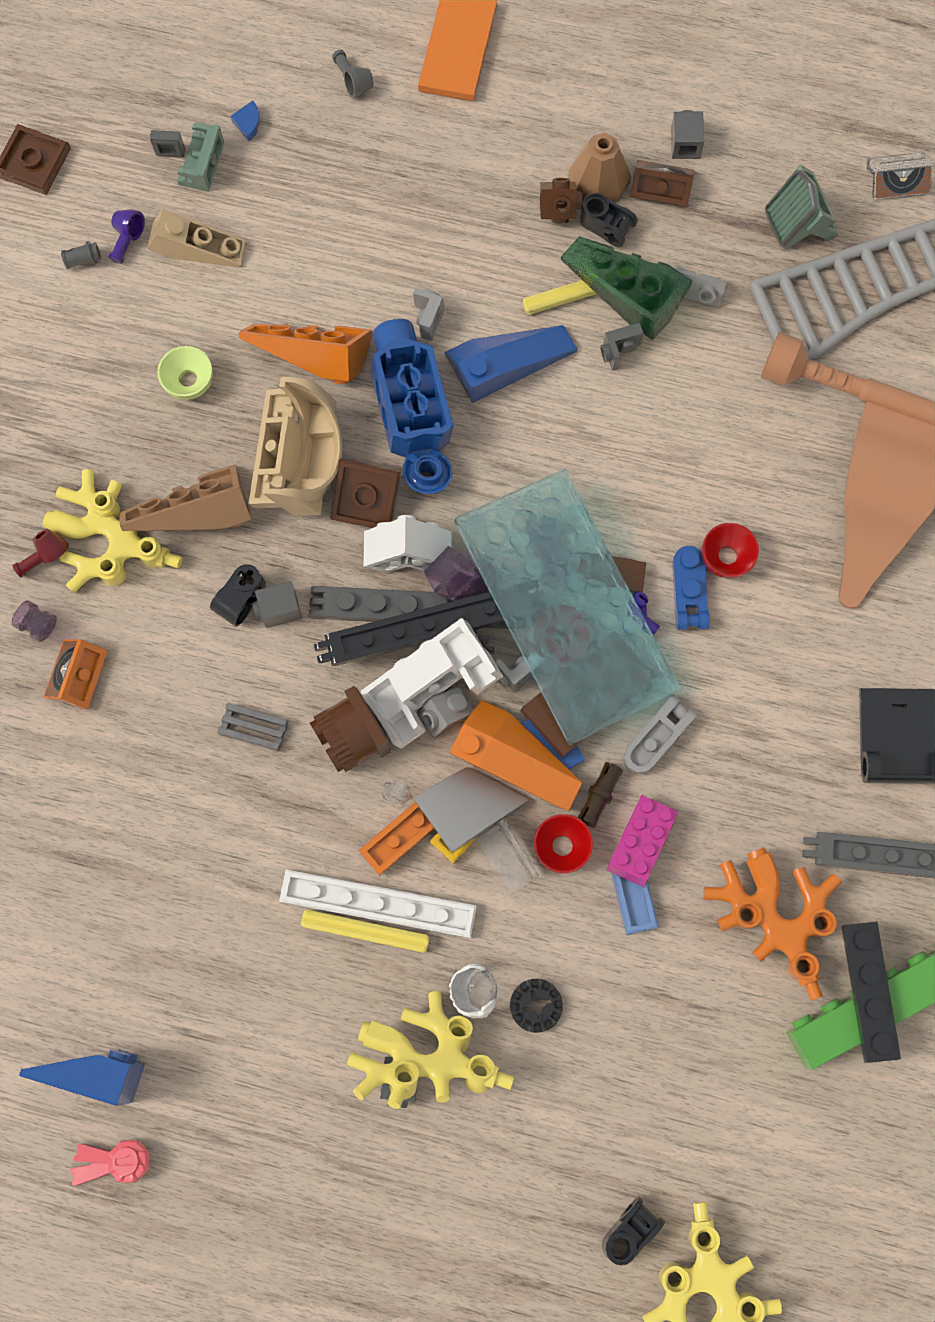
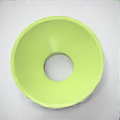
[157,346,213,400]

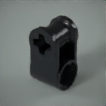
[580,193,638,247]
[210,564,266,627]
[602,1196,665,1266]

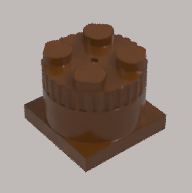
[310,686,391,772]

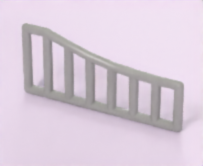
[749,219,935,360]

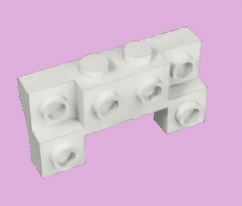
[361,618,503,749]

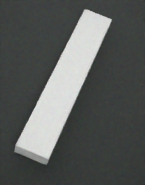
[279,869,477,939]

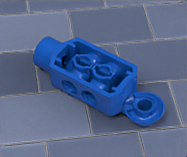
[371,319,453,495]

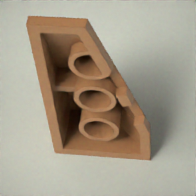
[120,464,251,531]

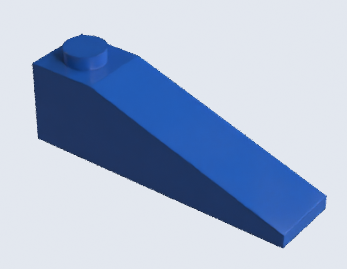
[445,325,577,403]

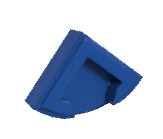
[230,101,260,141]

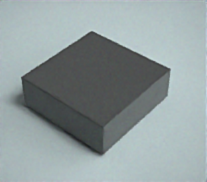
[150,130,185,157]

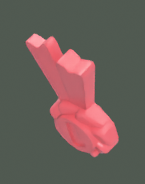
[70,1140,150,1186]

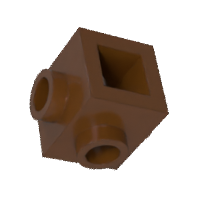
[540,177,582,223]

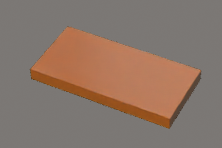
[418,0,497,101]

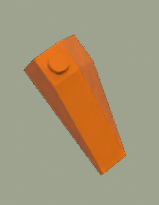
[239,324,372,384]
[449,700,583,812]

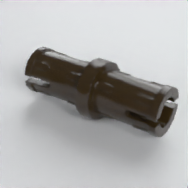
[577,762,623,828]

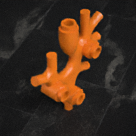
[703,847,842,1001]

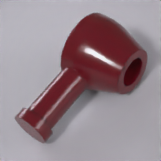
[13,528,69,578]

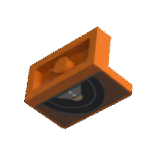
[44,639,108,709]

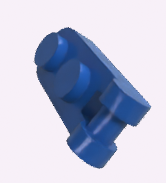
[672,545,710,630]

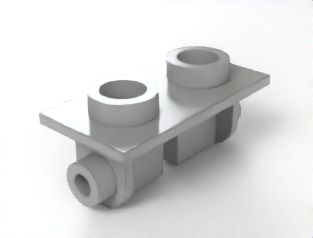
[662,265,727,308]

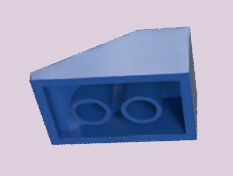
[19,1049,145,1106]

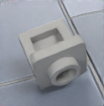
[419,686,474,738]

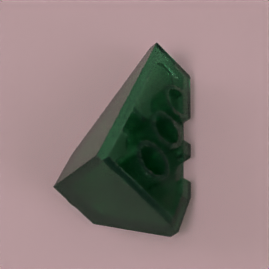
[561,236,692,341]

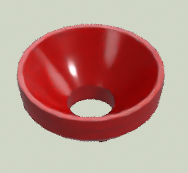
[702,523,759,579]
[534,814,593,874]

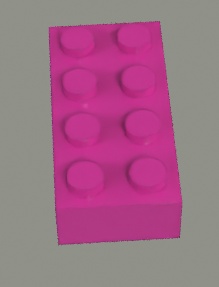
[607,795,679,888]

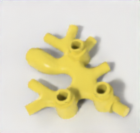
[43,469,183,594]
[347,991,514,1109]
[642,1202,782,1322]

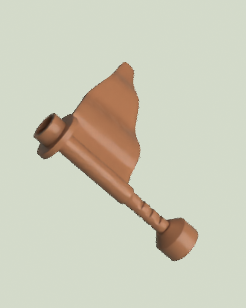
[760,332,935,608]

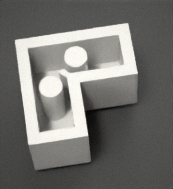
[363,515,452,573]

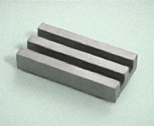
[217,703,288,752]

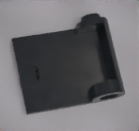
[859,688,935,784]

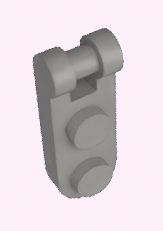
[623,694,698,775]

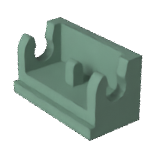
[177,123,224,192]

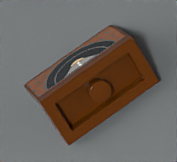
[630,160,694,207]

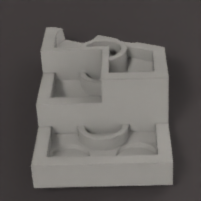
[414,767,529,853]

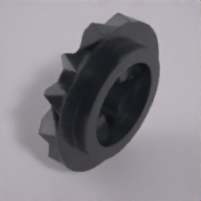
[510,979,563,1033]

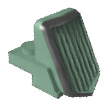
[765,165,838,249]

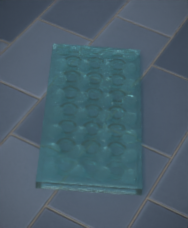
[454,469,682,746]

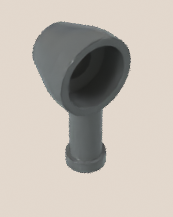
[332,50,374,98]

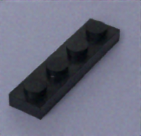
[841,921,901,1063]

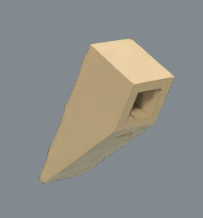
[147,209,246,267]

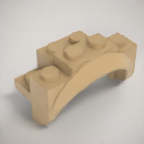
[248,377,342,516]

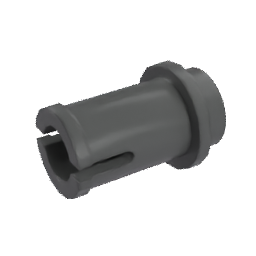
[61,241,101,269]

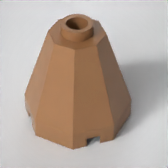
[568,133,631,202]

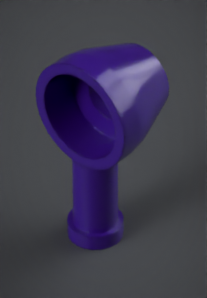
[108,209,145,264]

